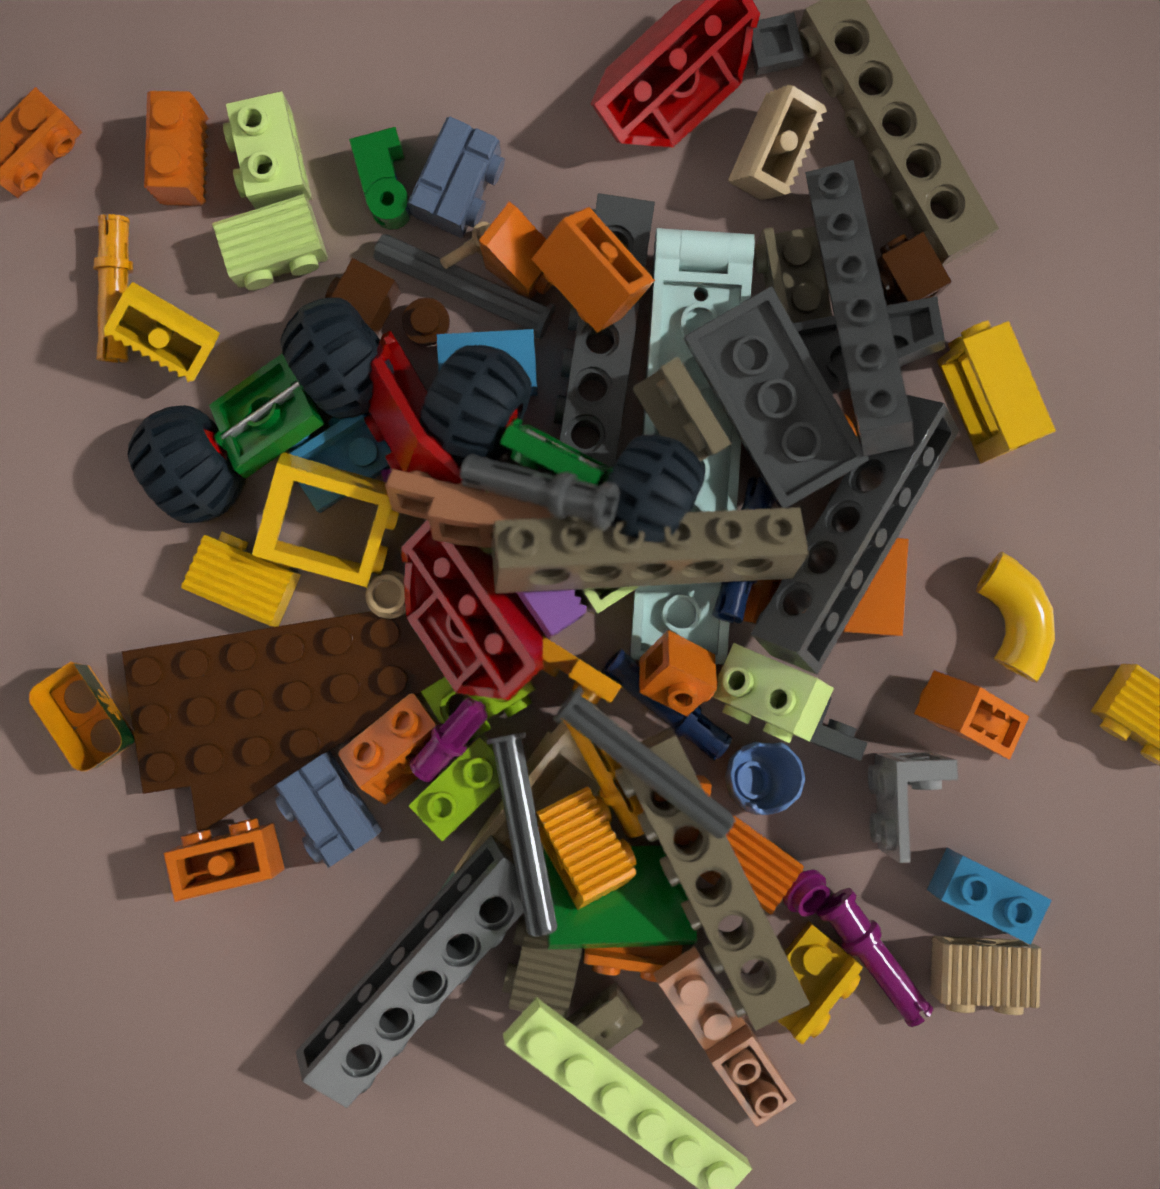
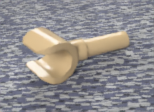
[440,221,490,269]

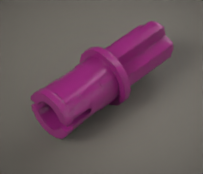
[410,697,488,783]

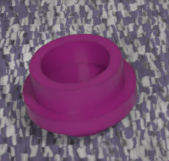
[783,869,830,916]

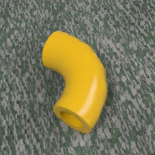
[976,551,1055,683]

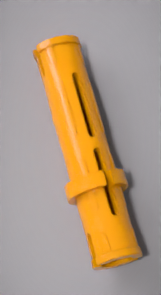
[93,214,133,363]
[562,719,645,838]

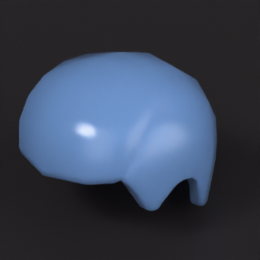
[724,742,806,815]

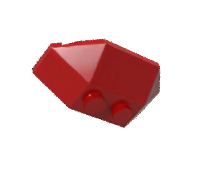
[590,0,760,148]
[364,330,486,492]
[401,520,543,700]

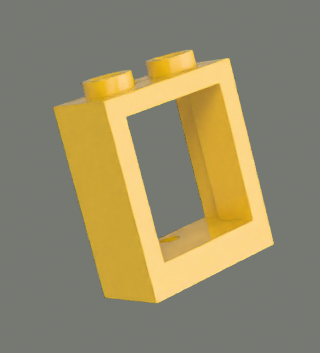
[937,320,1056,464]
[252,452,399,587]

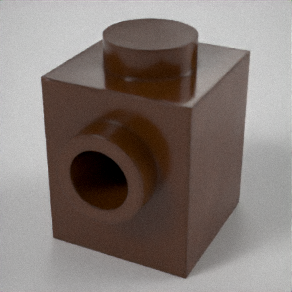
[877,232,952,305]
[325,257,401,336]

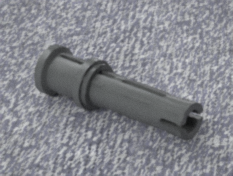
[460,454,619,530]

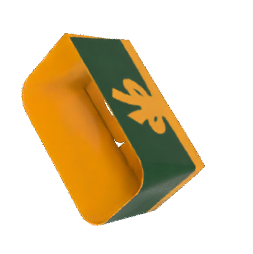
[29,661,135,771]

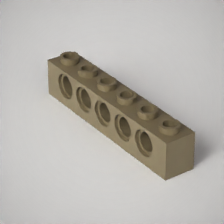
[798,0,999,266]
[491,508,808,593]
[614,727,810,1031]

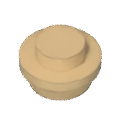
[365,571,406,619]

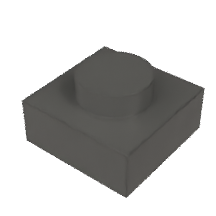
[750,12,805,75]

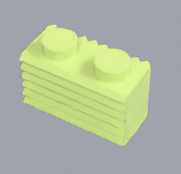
[212,194,328,290]

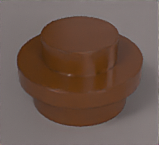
[402,298,450,346]

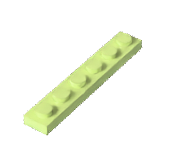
[503,997,752,1189]

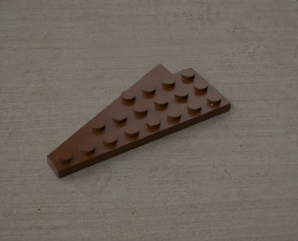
[122,611,445,831]

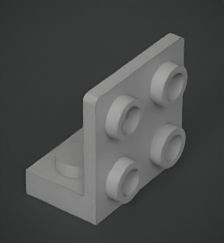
[868,752,958,863]

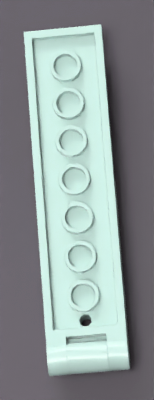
[630,228,755,664]

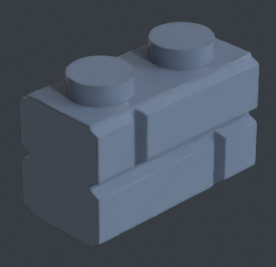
[407,116,505,238]
[274,751,382,868]

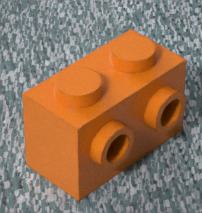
[532,207,655,333]
[164,818,285,902]

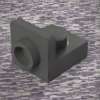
[798,697,867,761]

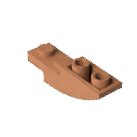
[386,469,572,548]
[653,946,797,1127]

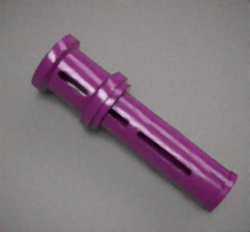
[817,888,933,1027]

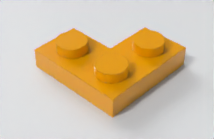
[542,636,622,705]

